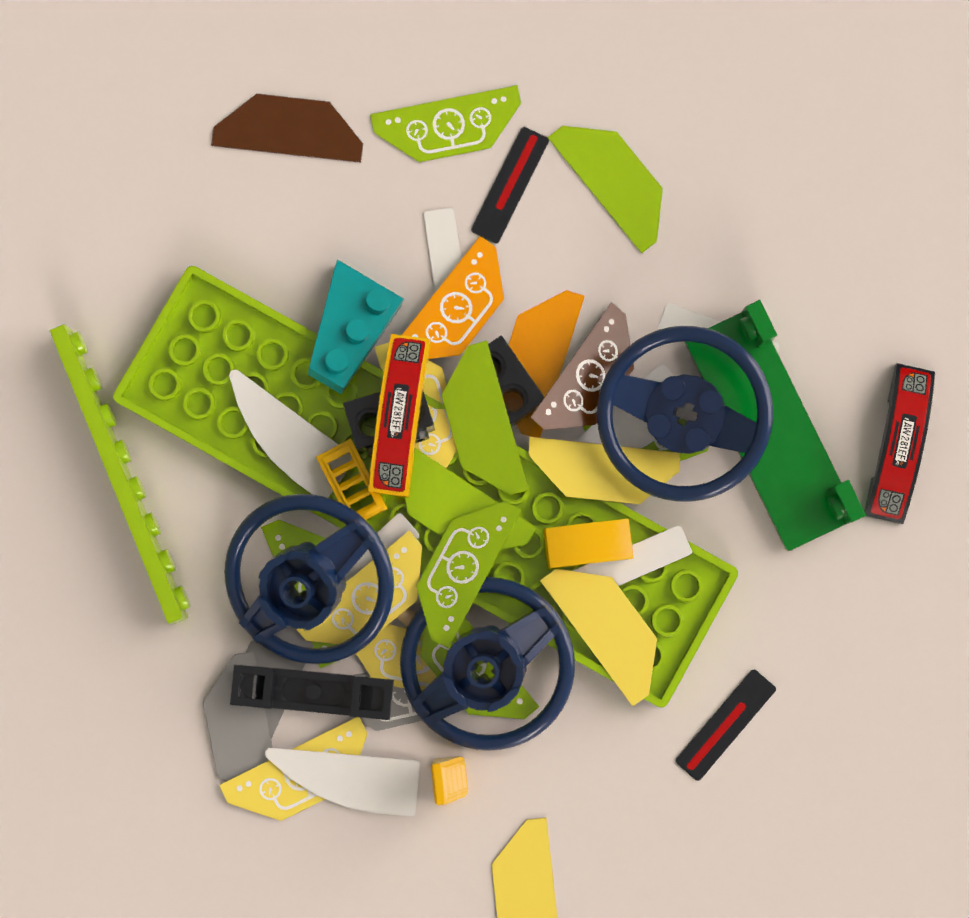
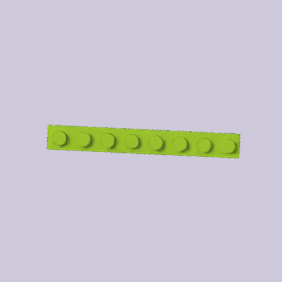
[49,324,191,624]

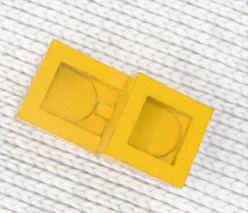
[543,519,633,569]

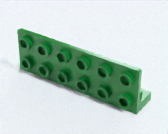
[685,300,867,551]

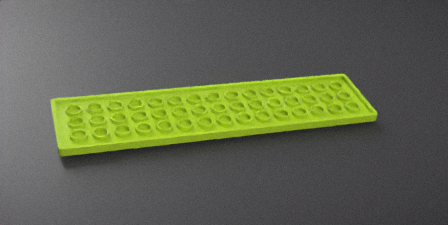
[113,266,738,708]

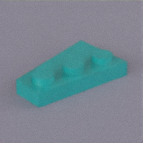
[308,259,404,395]

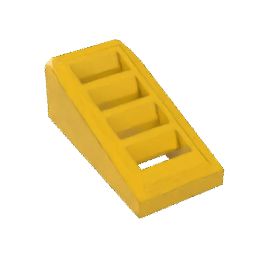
[316,438,388,520]
[431,756,468,805]

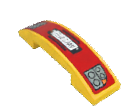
[368,334,431,498]

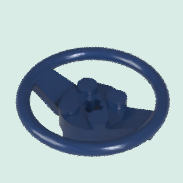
[597,326,773,502]
[224,494,394,664]
[400,577,575,751]

